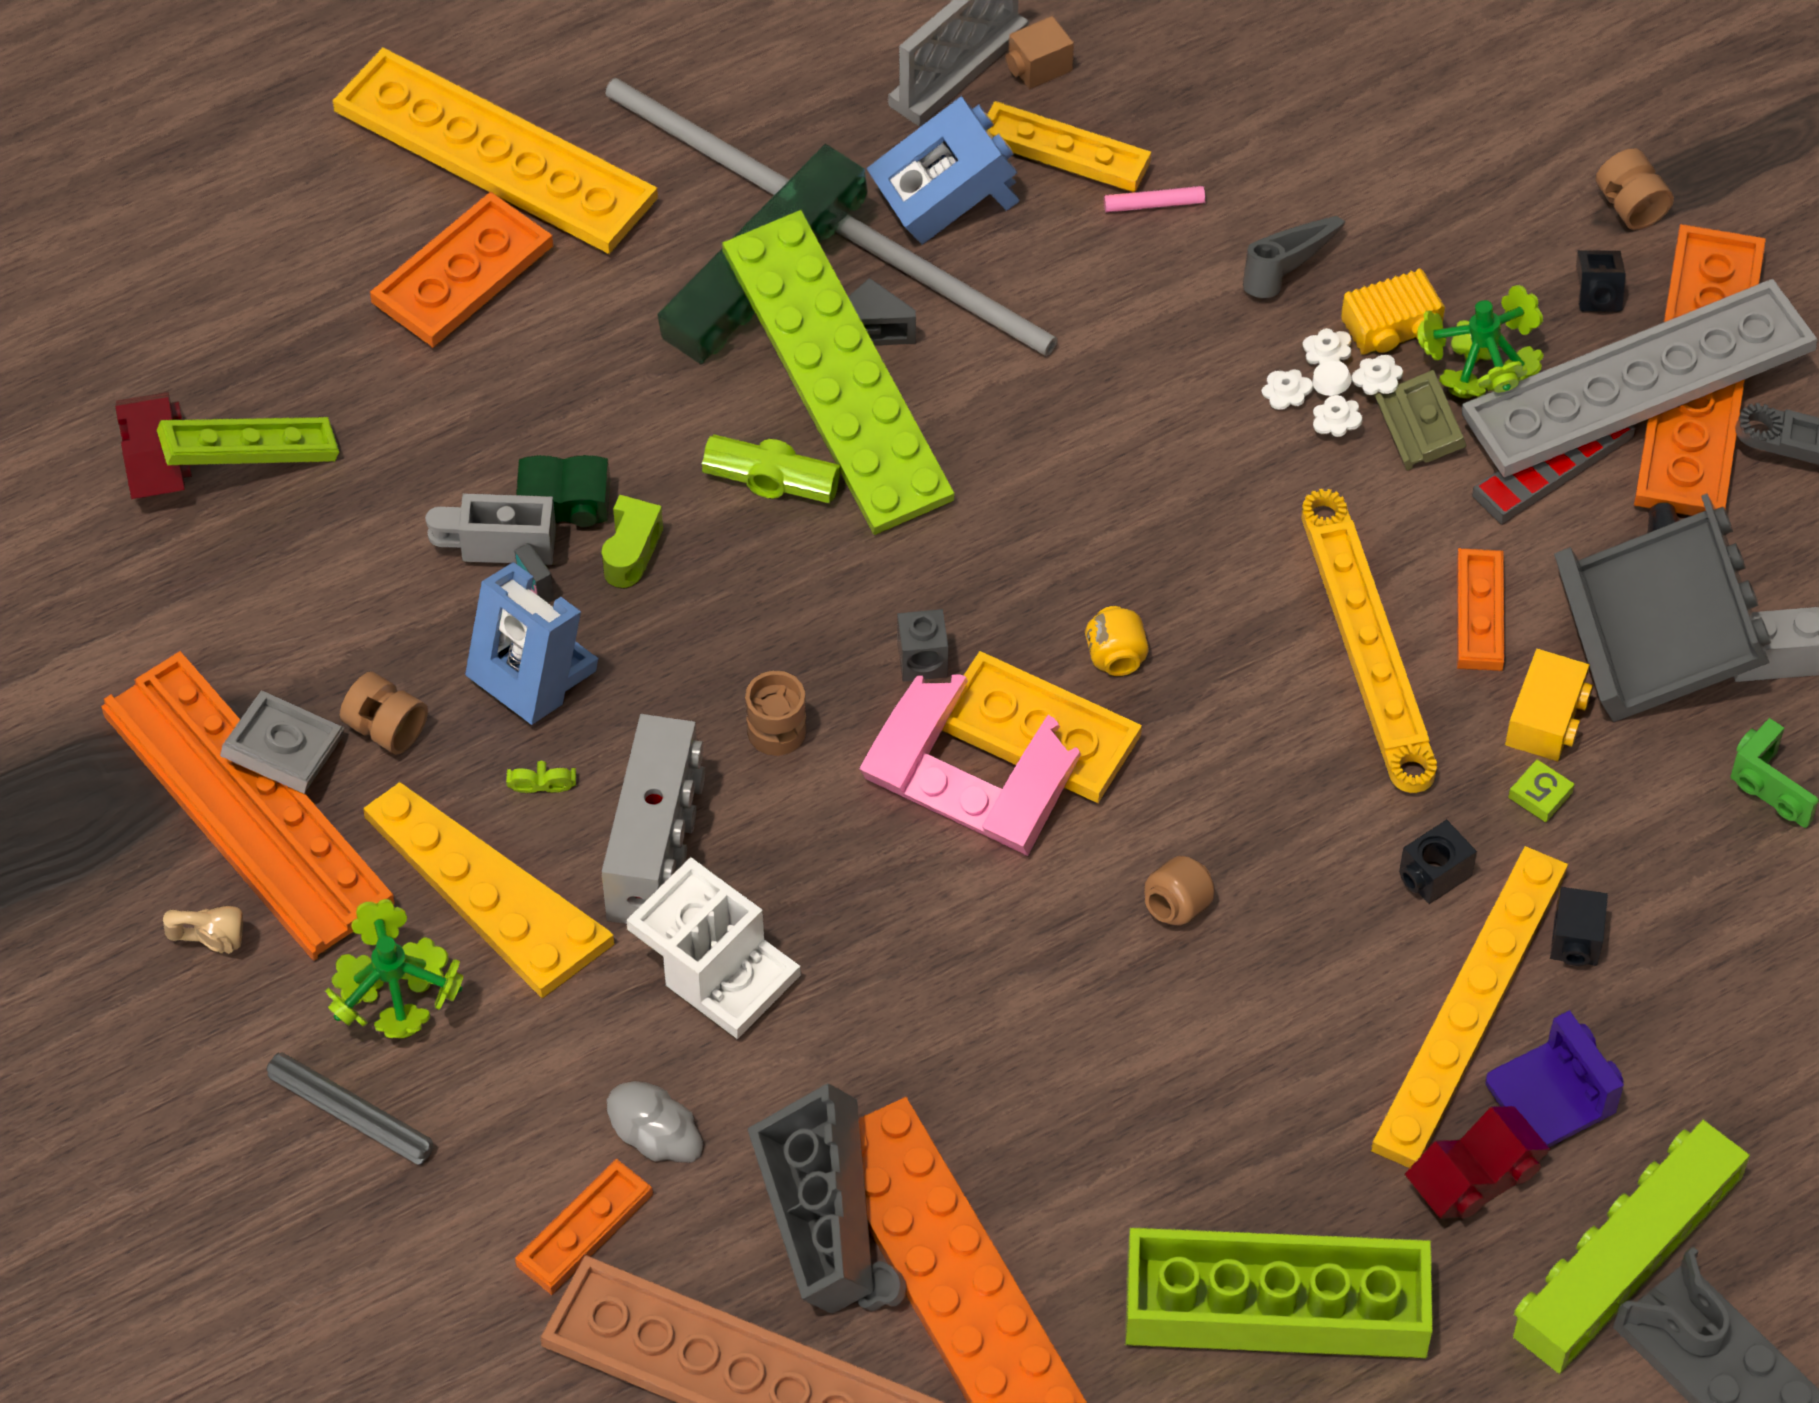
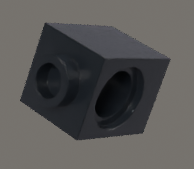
[1399,819,1477,904]
[1550,887,1608,966]

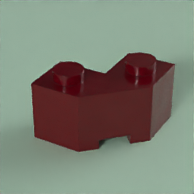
[115,392,192,499]
[1404,1106,1551,1218]

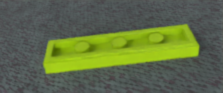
[157,417,339,465]

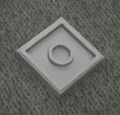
[220,690,344,794]

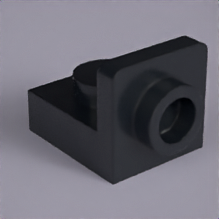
[1576,250,1626,312]

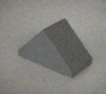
[848,278,916,346]

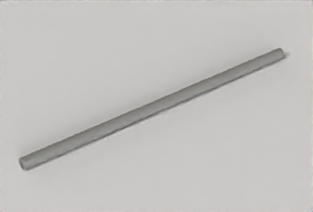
[606,78,1058,356]

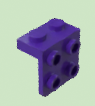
[1485,1010,1624,1147]

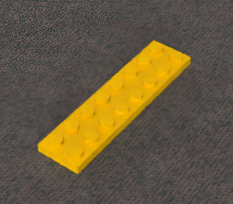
[333,48,658,254]

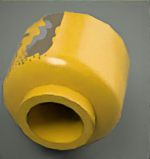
[1085,606,1149,676]

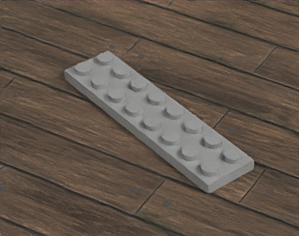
[1462,279,1817,477]

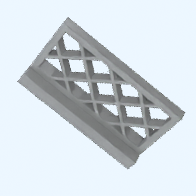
[888,0,1029,127]

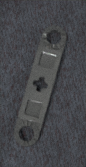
[1735,403,1819,465]

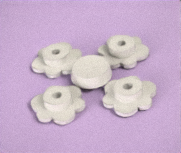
[1262,329,1403,437]

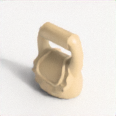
[163,906,243,954]

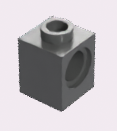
[897,609,948,682]

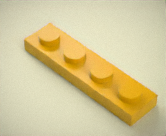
[987,101,1151,193]

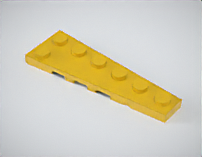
[363,782,614,999]

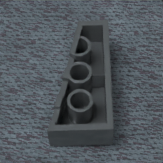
[747,1083,873,1314]

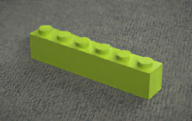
[1513,1120,1750,1374]

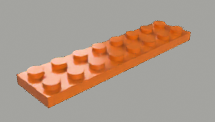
[1634,224,1766,516]
[859,1097,1087,1403]

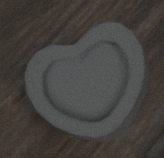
[858,1261,906,1312]

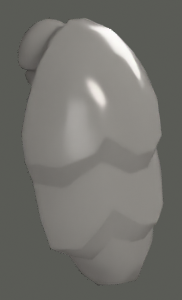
[607,1081,703,1162]

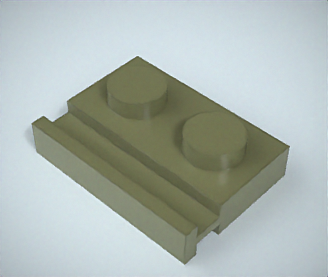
[1374,370,1466,471]

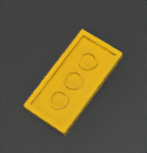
[942,651,1142,803]

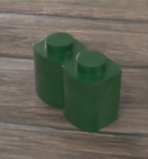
[516,455,610,527]

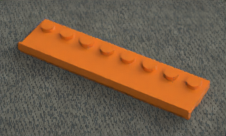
[101,651,395,961]

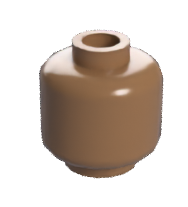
[1144,856,1214,926]

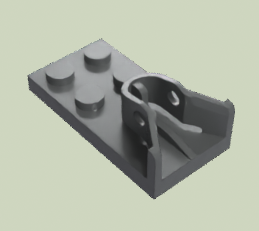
[1613,1247,1819,1403]

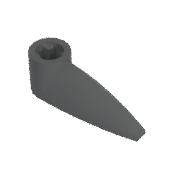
[1243,216,1345,298]

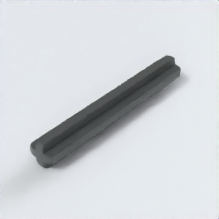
[266,1053,434,1164]

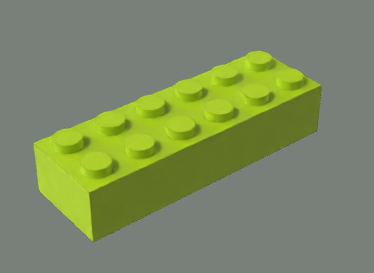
[1125,1228,1432,1358]

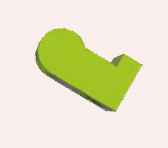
[601,494,663,588]

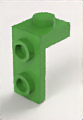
[1730,718,1819,828]

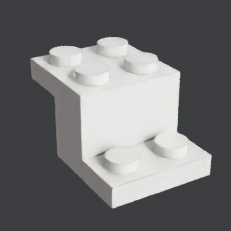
[627,857,800,1039]

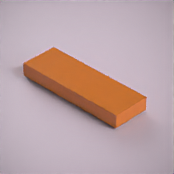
[1457,548,1504,671]
[515,1159,653,1295]

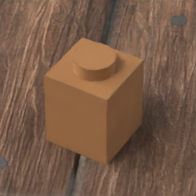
[1006,16,1074,90]

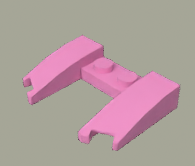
[859,675,1081,856]

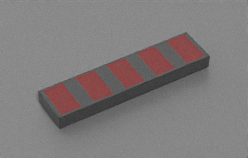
[1472,425,1635,525]

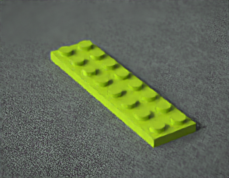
[722,210,954,535]

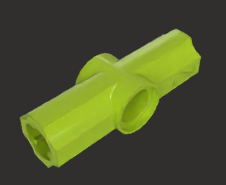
[702,434,841,503]

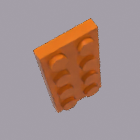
[370,191,553,348]

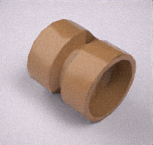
[1595,148,1674,230]
[745,670,807,756]
[340,671,428,755]

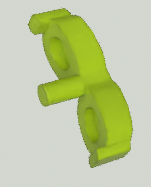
[506,761,576,793]

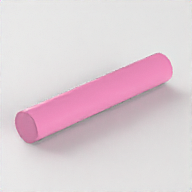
[1104,186,1205,212]

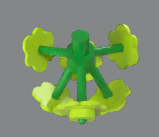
[1417,285,1544,399]
[325,899,464,1038]

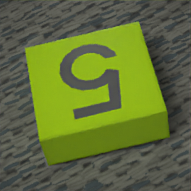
[1508,759,1575,822]

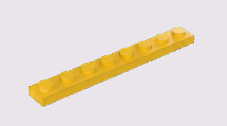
[1371,846,1568,1168]

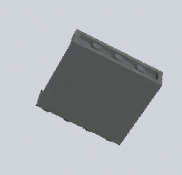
[1554,494,1771,722]

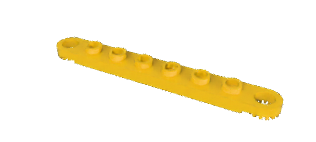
[1301,489,1437,793]

